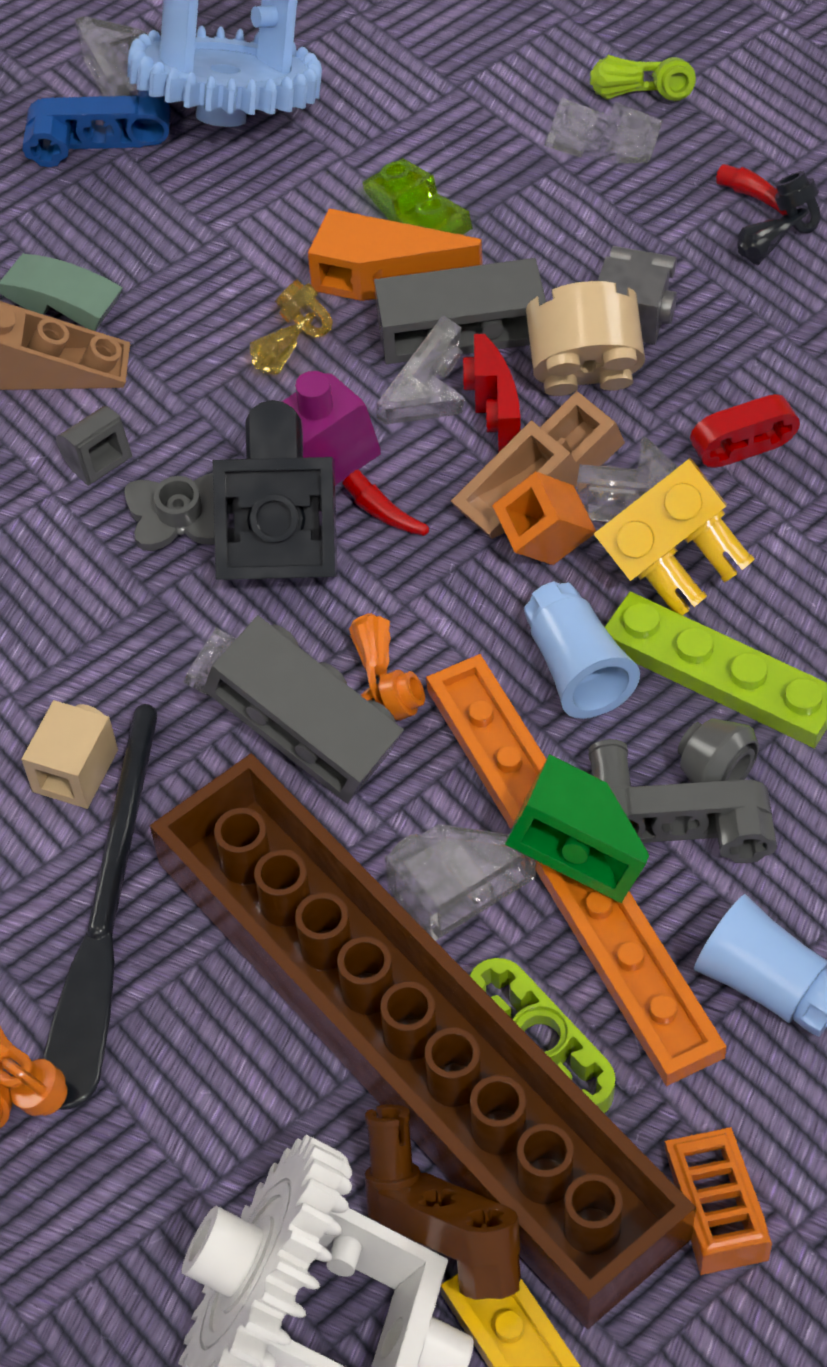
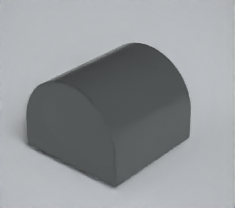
[56,406,133,486]

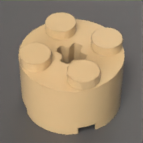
[526,281,645,396]

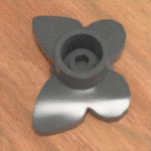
[124,473,215,551]

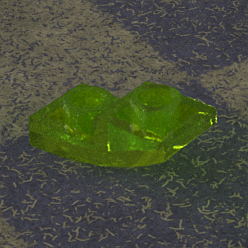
[362,158,473,235]

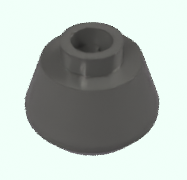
[678,718,759,783]

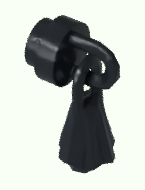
[737,171,821,265]

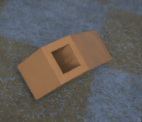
[0,301,130,390]

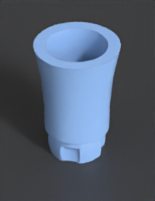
[524,581,640,719]
[694,894,827,1037]

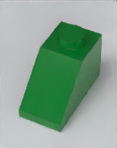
[505,754,649,903]

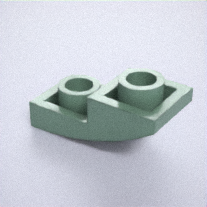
[0,254,123,331]

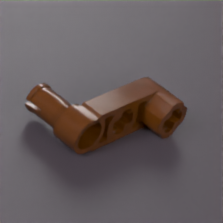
[365,1104,521,1300]

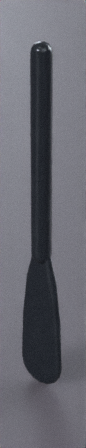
[43,704,157,1110]

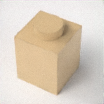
[22,700,118,809]

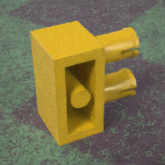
[594,458,755,615]

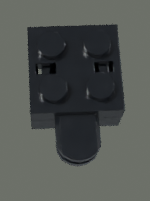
[212,400,338,580]

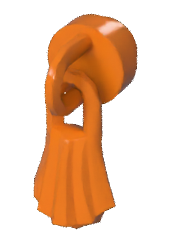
[349,613,425,721]
[0,1027,67,1116]

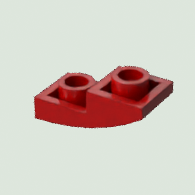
[463,334,521,453]

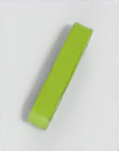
[470,958,615,1114]

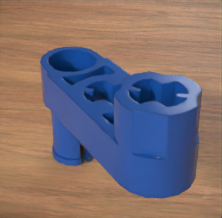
[23,90,171,167]

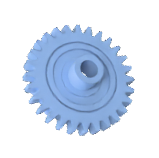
[127,0,322,127]

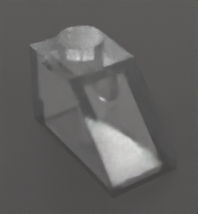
[385,824,536,941]

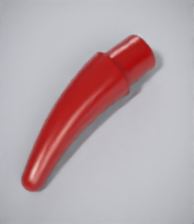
[716,164,787,216]
[342,469,429,536]

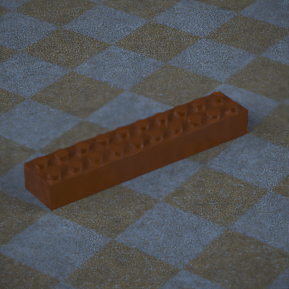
[149,753,696,1330]

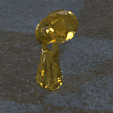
[250,279,333,375]

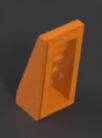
[664,1127,772,1275]

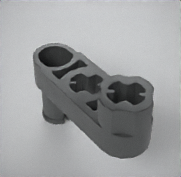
[588,739,777,863]

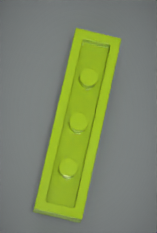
[605,591,827,749]

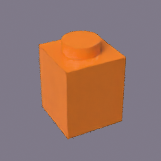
[492,471,596,565]

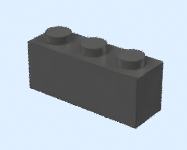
[374,258,546,364]
[203,615,404,804]

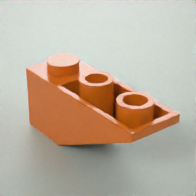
[308,208,482,301]

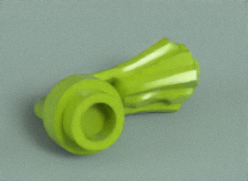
[590,54,696,101]

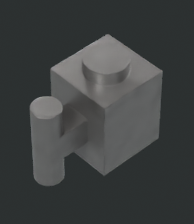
[598,246,677,345]

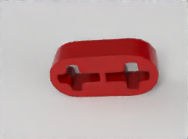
[690,394,800,468]

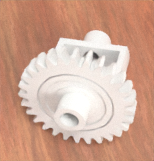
[178,1135,473,1367]

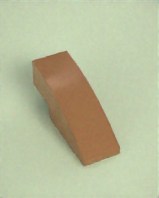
[451,391,625,539]

